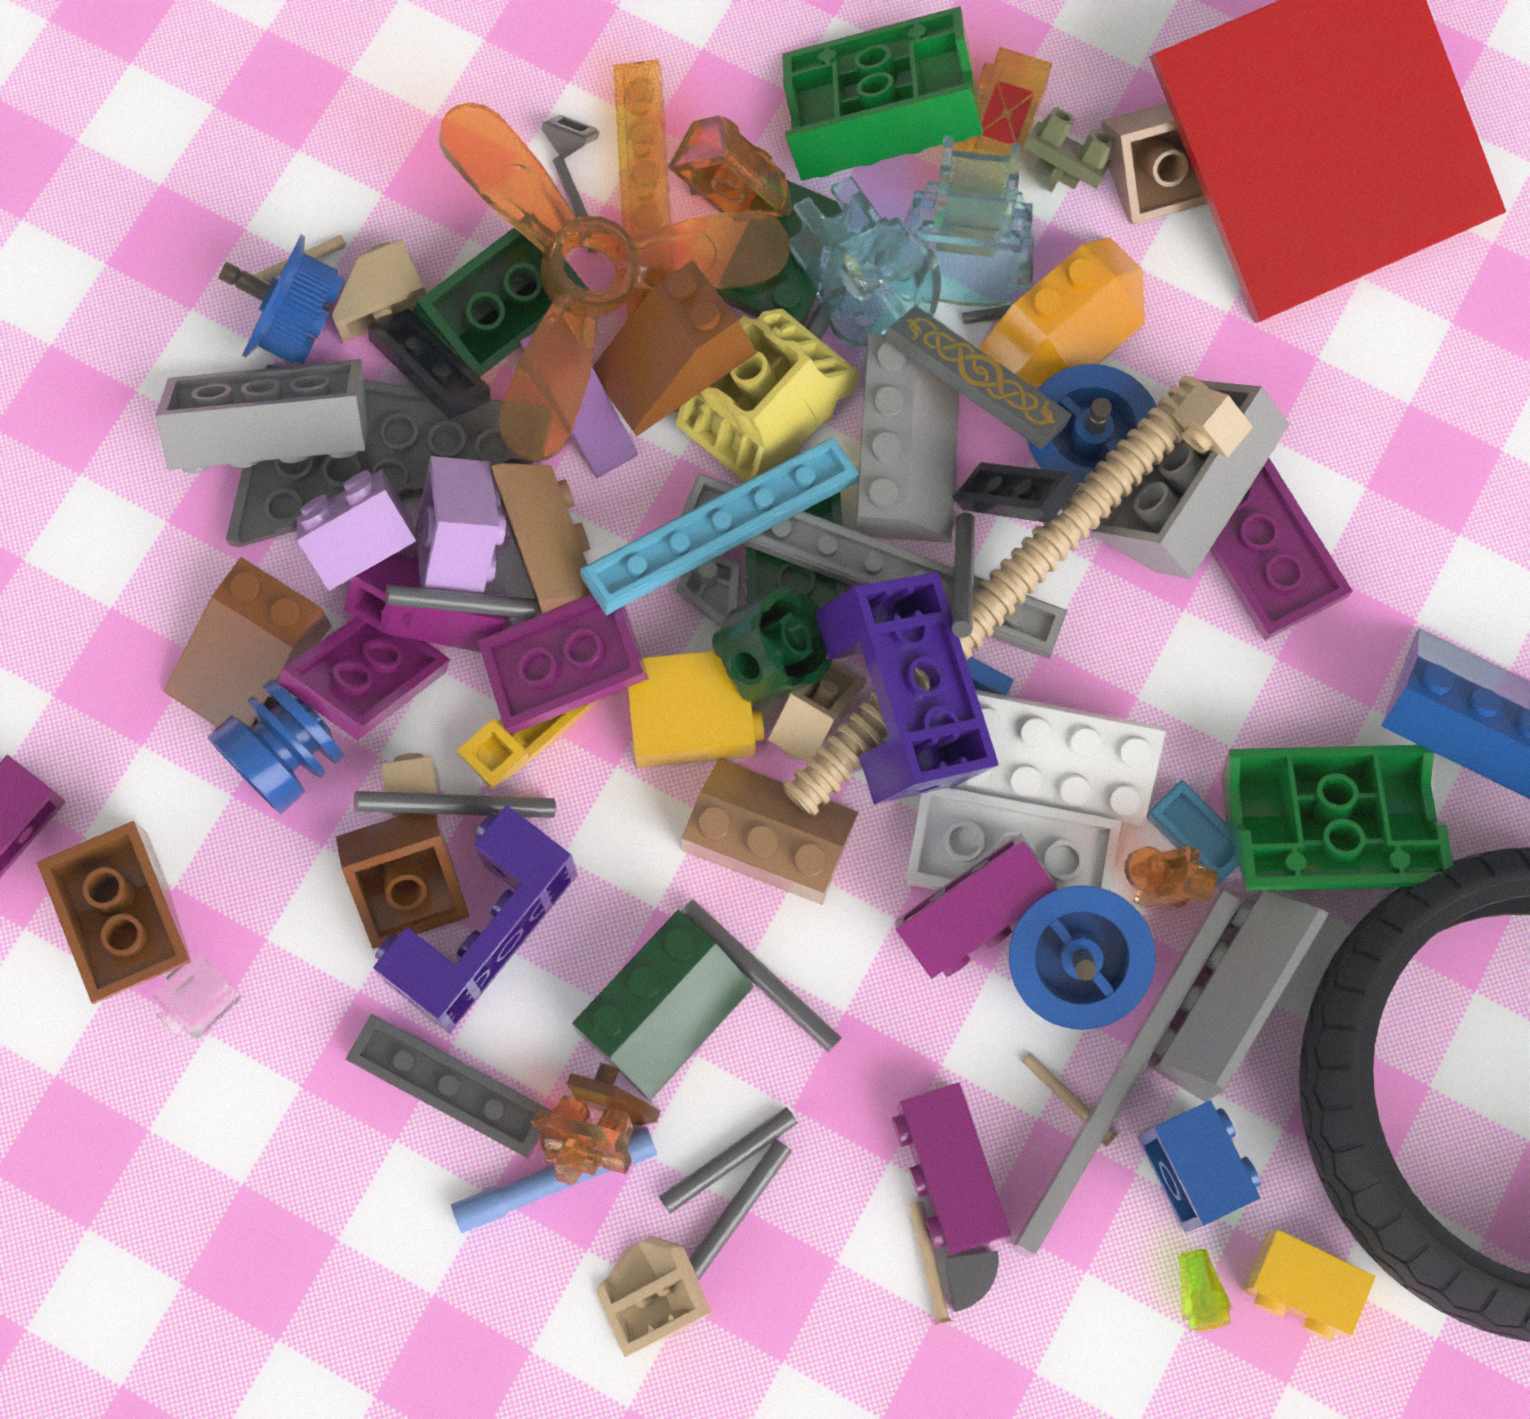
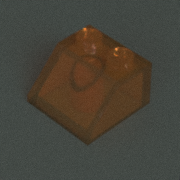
[668,115,793,224]

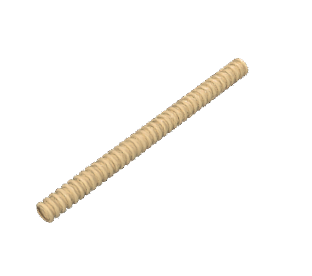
[783,376,1208,816]

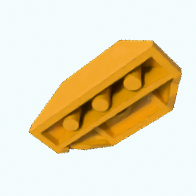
[978,237,1145,387]

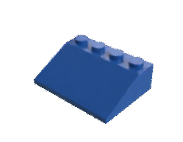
[1381,628,1530,799]

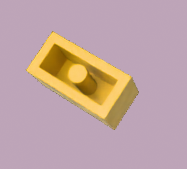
[1243,1229,1376,1341]

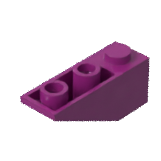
[343,552,509,652]

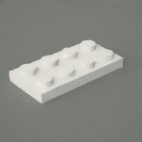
[950,690,1166,827]
[905,788,1122,891]

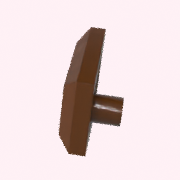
[567,1063,661,1125]

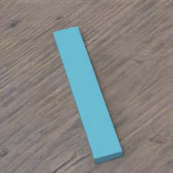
[580,437,860,615]

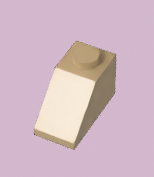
[332,239,426,343]
[768,657,867,762]

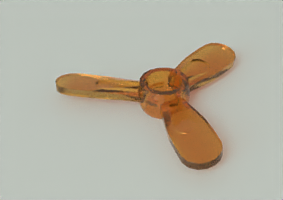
[438,102,790,461]

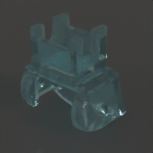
[895,136,1034,307]
[786,175,941,350]

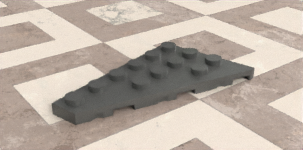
[226,364,552,547]

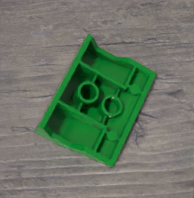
[782,6,983,181]
[1221,744,1453,891]

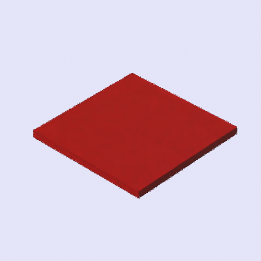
[1149,0,1507,323]

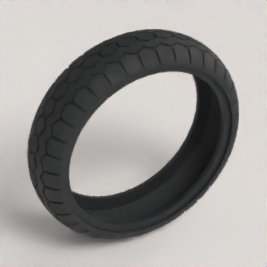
[1299,847,1530,1342]

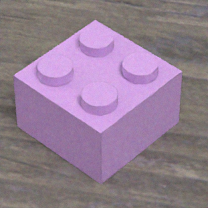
[415,456,506,594]
[297,469,416,591]

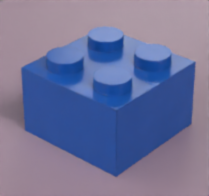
[1137,1100,1261,1233]

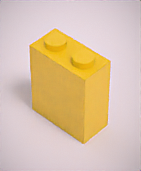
[628,651,764,769]

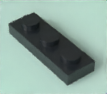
[368,308,490,420]
[952,462,1079,523]

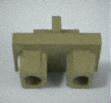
[1022,107,1114,193]

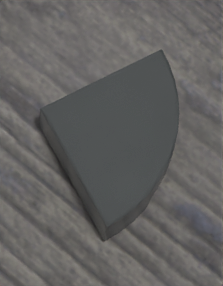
[945,1251,999,1312]

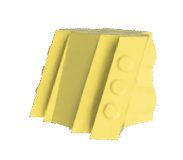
[675,308,859,483]

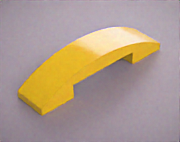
[456,699,599,789]

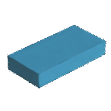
[1146,779,1239,887]

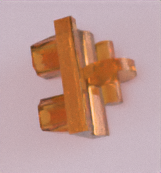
[1124,846,1218,908]
[531,1095,634,1185]

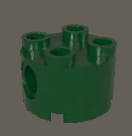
[712,587,832,703]

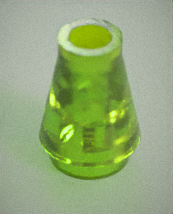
[1177,1249,1234,1332]

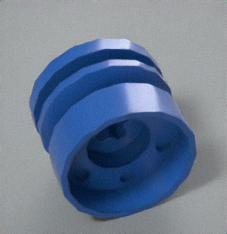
[207,679,345,815]

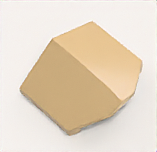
[596,1236,712,1358]

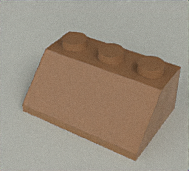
[1101,103,1207,225]
[491,463,592,615]
[681,759,859,905]

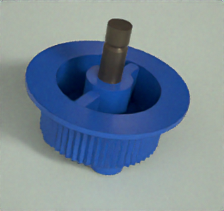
[218,234,346,365]
[1026,364,1158,484]
[1009,885,1156,1030]

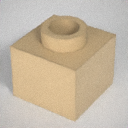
[1172,385,1253,457]
[381,753,441,816]

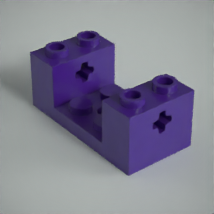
[815,572,999,805]
[373,805,578,1034]

